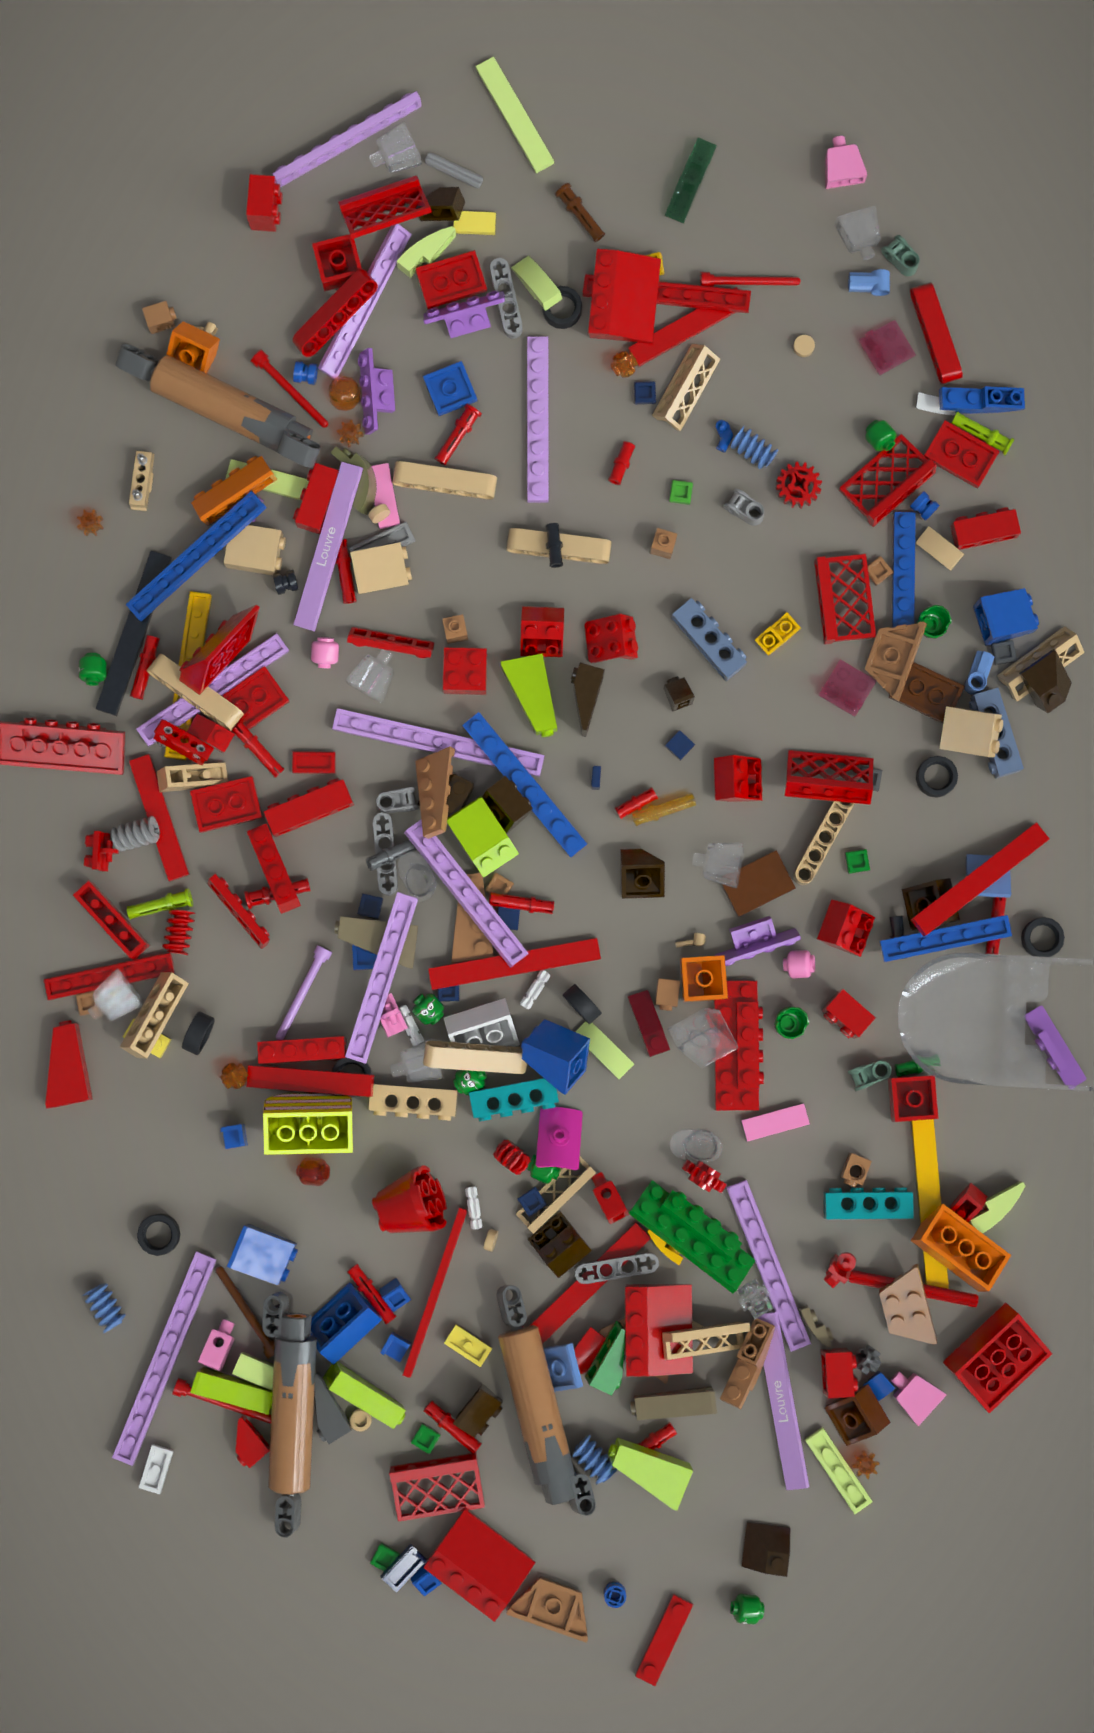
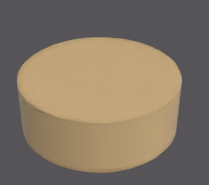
[793,335,815,357]
[368,504,390,523]
[484,1229,498,1252]
[350,1408,372,1431]

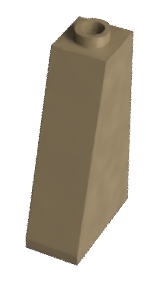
[334,916,418,969]
[630,1386,717,1420]

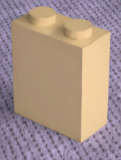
[224,525,286,575]
[350,542,412,594]
[939,706,1003,757]

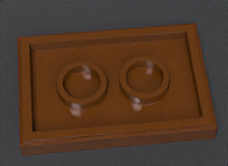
[889,662,965,723]
[719,850,796,917]

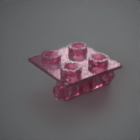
[859,320,916,375]
[818,659,876,717]

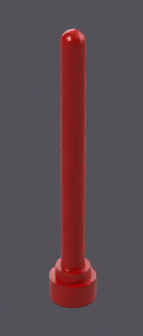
[700,272,801,287]
[251,350,328,428]
[172,1378,271,1424]

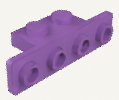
[423,291,505,338]
[358,348,395,435]
[715,916,801,966]
[1024,1006,1086,1089]

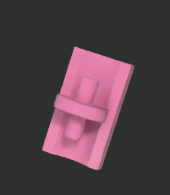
[380,993,408,1038]

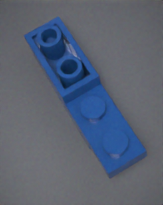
[939,386,1025,414]

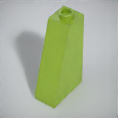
[501,654,557,737]
[323,1361,406,1429]
[190,1367,273,1415]
[608,1438,693,1511]

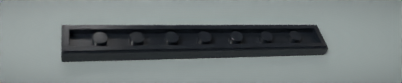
[96,551,172,716]

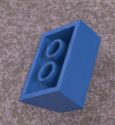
[311,1282,382,1365]

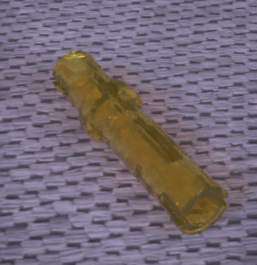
[631,793,696,826]

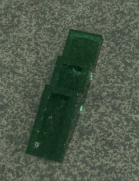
[665,137,717,224]

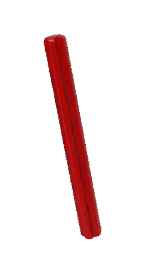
[848,1270,979,1307]

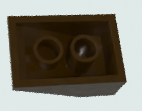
[571,662,605,737]

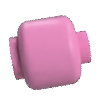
[311,637,339,668]
[783,950,815,979]

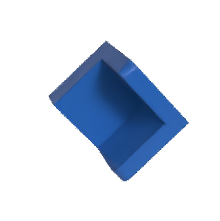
[220,1124,248,1149]
[380,1332,411,1362]

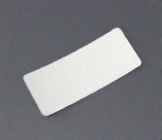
[916,392,955,415]

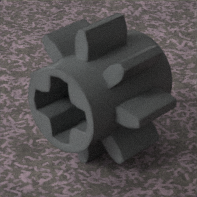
[855,1345,881,1374]

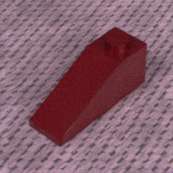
[628,990,670,1057]

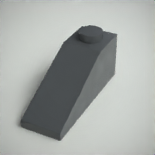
[315,1372,353,1444]

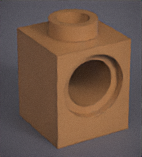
[142,301,177,334]
[650,528,678,559]
[442,614,468,644]
[655,978,680,1011]
[840,1153,872,1188]

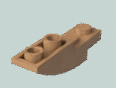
[720,1317,775,1410]

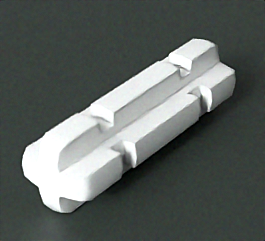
[520,970,550,1009]
[399,1005,424,1046]
[465,1186,482,1230]

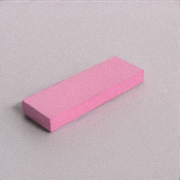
[371,463,400,529]
[741,1103,810,1142]

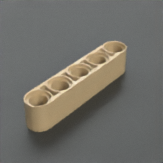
[392,461,497,499]
[506,528,612,564]
[147,654,244,731]
[793,801,855,885]
[423,1041,527,1074]

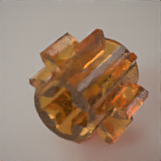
[610,351,638,378]
[337,419,364,447]
[77,509,103,536]
[220,1063,248,1089]
[851,1450,880,1479]

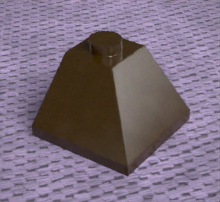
[1019,649,1072,713]
[620,849,665,899]
[741,1522,790,1577]

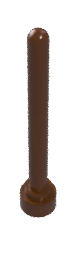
[216,1266,275,1359]

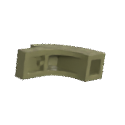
[331,446,377,515]

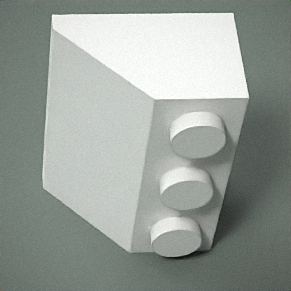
[444,998,520,1047]

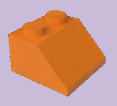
[166,321,220,373]
[680,955,728,1002]

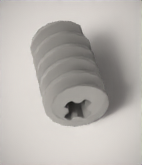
[111,816,160,852]

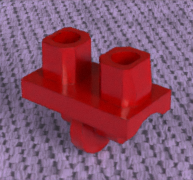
[84,831,119,872]
[824,1252,856,1288]

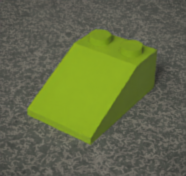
[447,796,519,878]

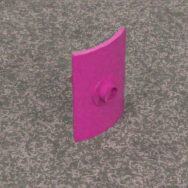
[536,1107,583,1170]

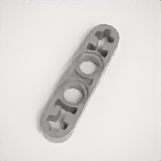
[490,258,522,339]
[373,812,398,896]
[575,1253,659,1284]

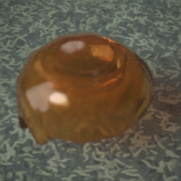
[329,376,360,411]

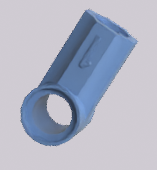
[848,269,890,296]
[964,651,995,695]

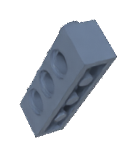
[671,598,747,682]
[969,688,1024,779]

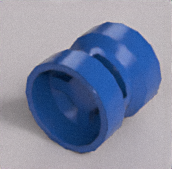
[293,361,318,385]
[910,491,940,521]
[604,1581,626,1608]

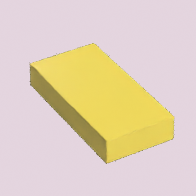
[454,211,496,235]

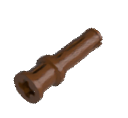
[555,183,605,242]

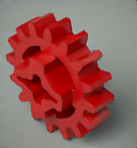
[776,462,822,509]
[682,1159,727,1193]

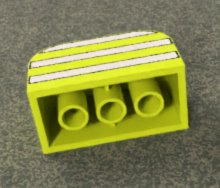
[263,1093,353,1155]

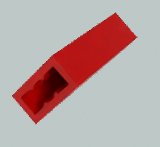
[45,1020,93,1109]

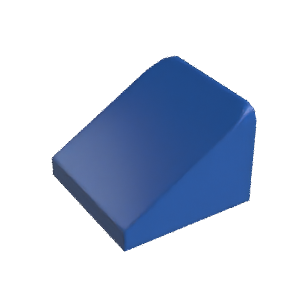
[379,1278,411,1312]
[863,1370,895,1402]
[410,1562,442,1597]

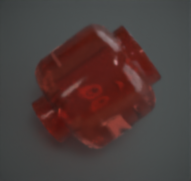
[296,1157,330,1186]

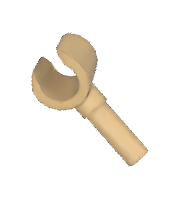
[194,322,218,336]
[675,933,706,948]

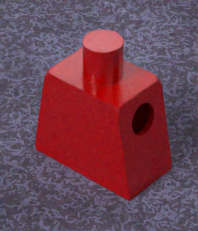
[591,1172,629,1225]

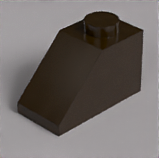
[415,187,465,221]
[664,676,695,712]

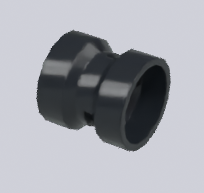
[273,570,299,595]

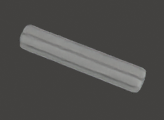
[425,152,483,188]

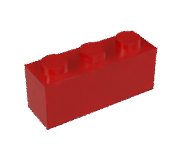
[293,463,339,534]
[950,507,1021,550]

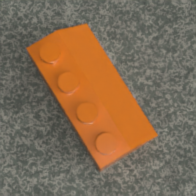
[191,456,278,526]
[911,1204,1011,1292]

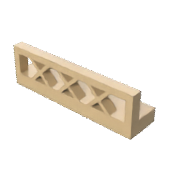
[652,344,720,431]
[997,626,1085,702]
[516,1156,596,1234]
[662,1322,750,1360]

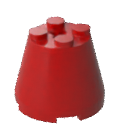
[372,1165,447,1233]

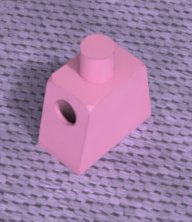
[825,136,867,189]
[198,1319,235,1372]
[891,1371,946,1426]

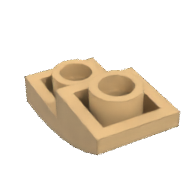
[915,526,964,571]

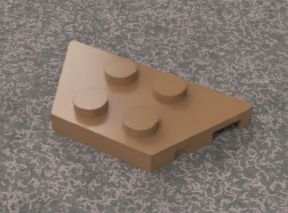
[865,622,927,701]
[879,1264,937,1345]
[506,1577,588,1643]

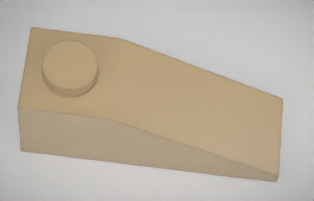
[157,762,228,792]

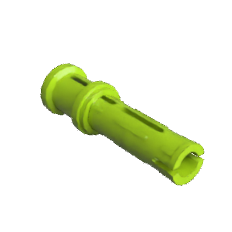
[951,412,1015,456]
[127,888,193,920]

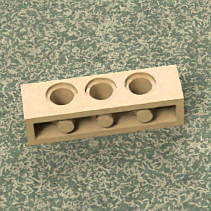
[120,972,189,1059]
[369,1084,458,1121]

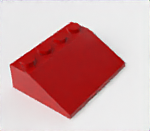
[588,249,661,343]
[179,605,260,695]
[625,1284,693,1376]
[943,1302,1052,1414]
[424,1508,536,1622]

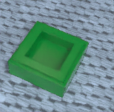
[845,849,870,874]
[411,1423,441,1455]
[370,1543,400,1571]

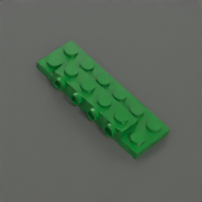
[629,1180,755,1294]

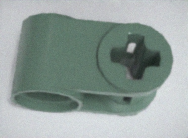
[881,235,920,276]
[848,1061,892,1091]

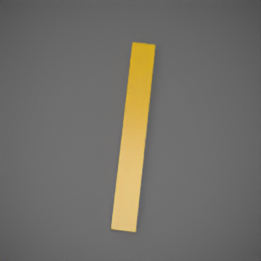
[164,591,212,761]
[911,1119,949,1289]

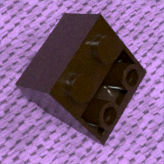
[527,1212,592,1278]

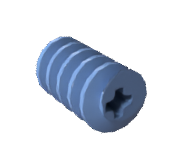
[731,425,779,469]
[82,1283,126,1333]
[572,1434,618,1484]

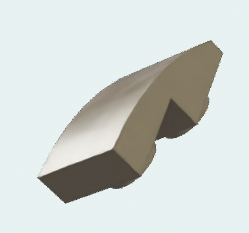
[799,1306,833,1348]

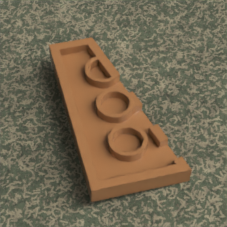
[415,746,455,839]
[451,873,494,963]

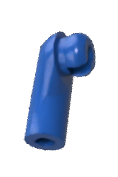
[715,420,734,453]

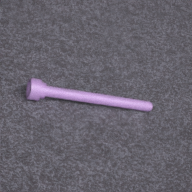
[276,945,332,1041]

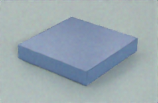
[966,854,1011,898]
[543,1343,583,1391]

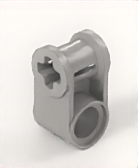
[723,488,764,526]
[376,787,418,814]

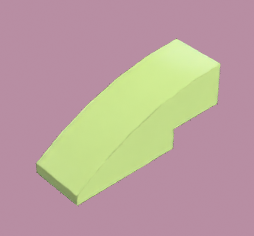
[397,226,456,278]
[511,256,562,311]
[575,1021,634,1080]
[969,1181,1025,1233]
[232,1352,274,1391]

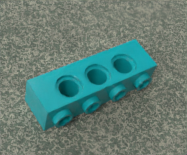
[469,1079,559,1122]
[823,1187,914,1219]

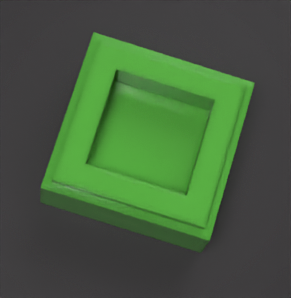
[669,480,693,505]

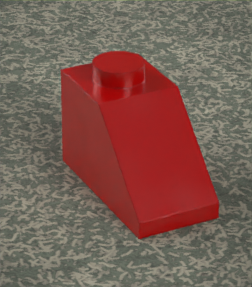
[187,714,235,754]
[949,1183,988,1223]
[235,1415,270,1469]

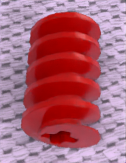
[162,909,196,956]

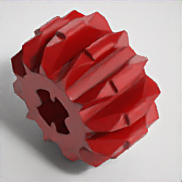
[493,1139,530,1175]

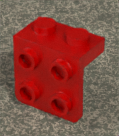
[585,614,638,663]

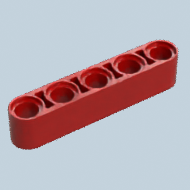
[292,269,378,357]
[910,282,963,384]

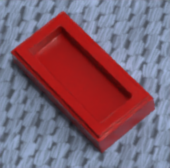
[292,752,336,774]

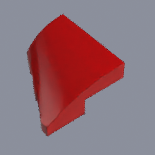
[574,1326,606,1374]

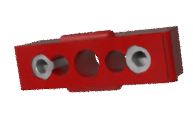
[153,719,214,766]

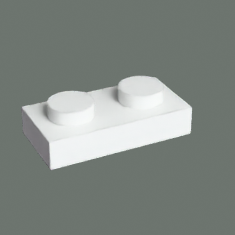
[139,1444,174,1494]

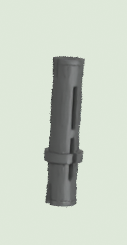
[366,839,417,871]

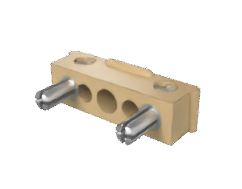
[129,451,154,511]

